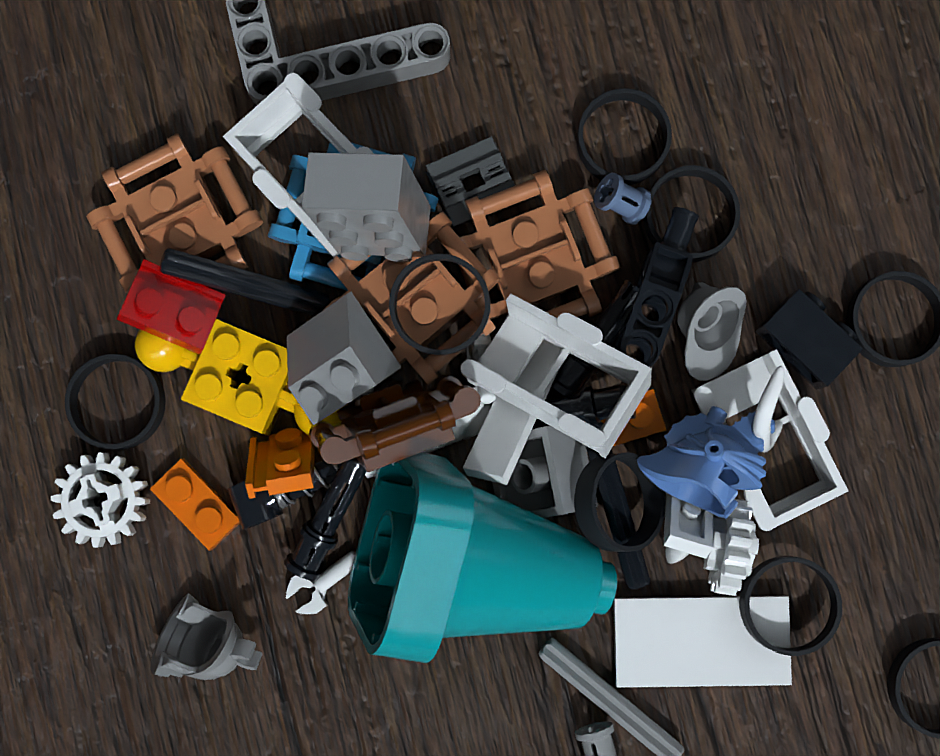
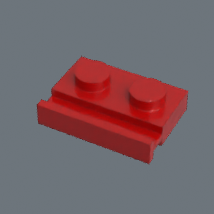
[116,259,226,355]

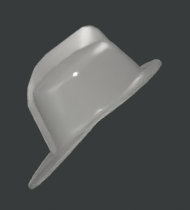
[677,282,747,381]

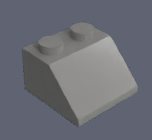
[287,292,401,425]
[492,426,598,518]

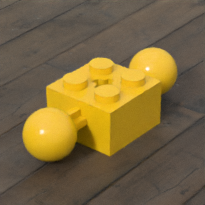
[135,319,349,436]

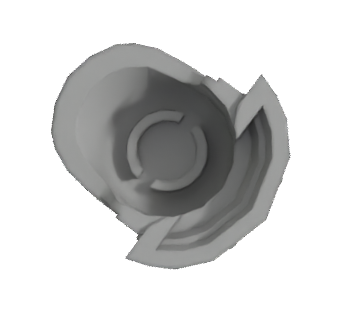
[150,593,262,680]

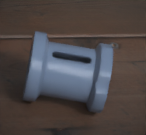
[594,173,651,225]

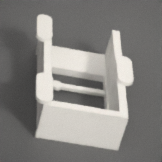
[223,73,374,258]
[461,293,652,458]
[691,349,848,531]

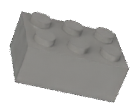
[302,153,431,262]

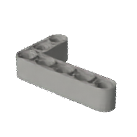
[226,0,450,106]

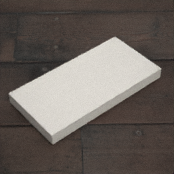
[613,595,792,688]

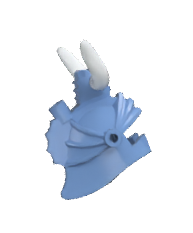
[637,366,784,519]

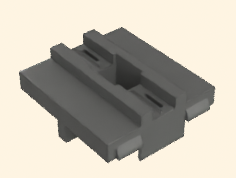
[426,136,515,228]

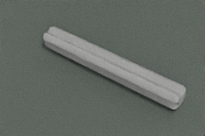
[539,638,684,756]

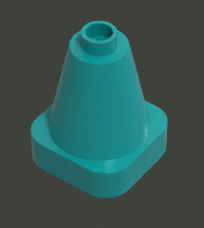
[348,452,617,663]

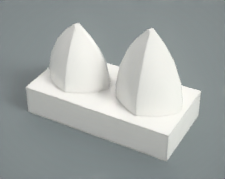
[663,493,714,564]

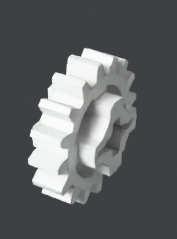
[51,453,150,548]
[704,499,759,596]

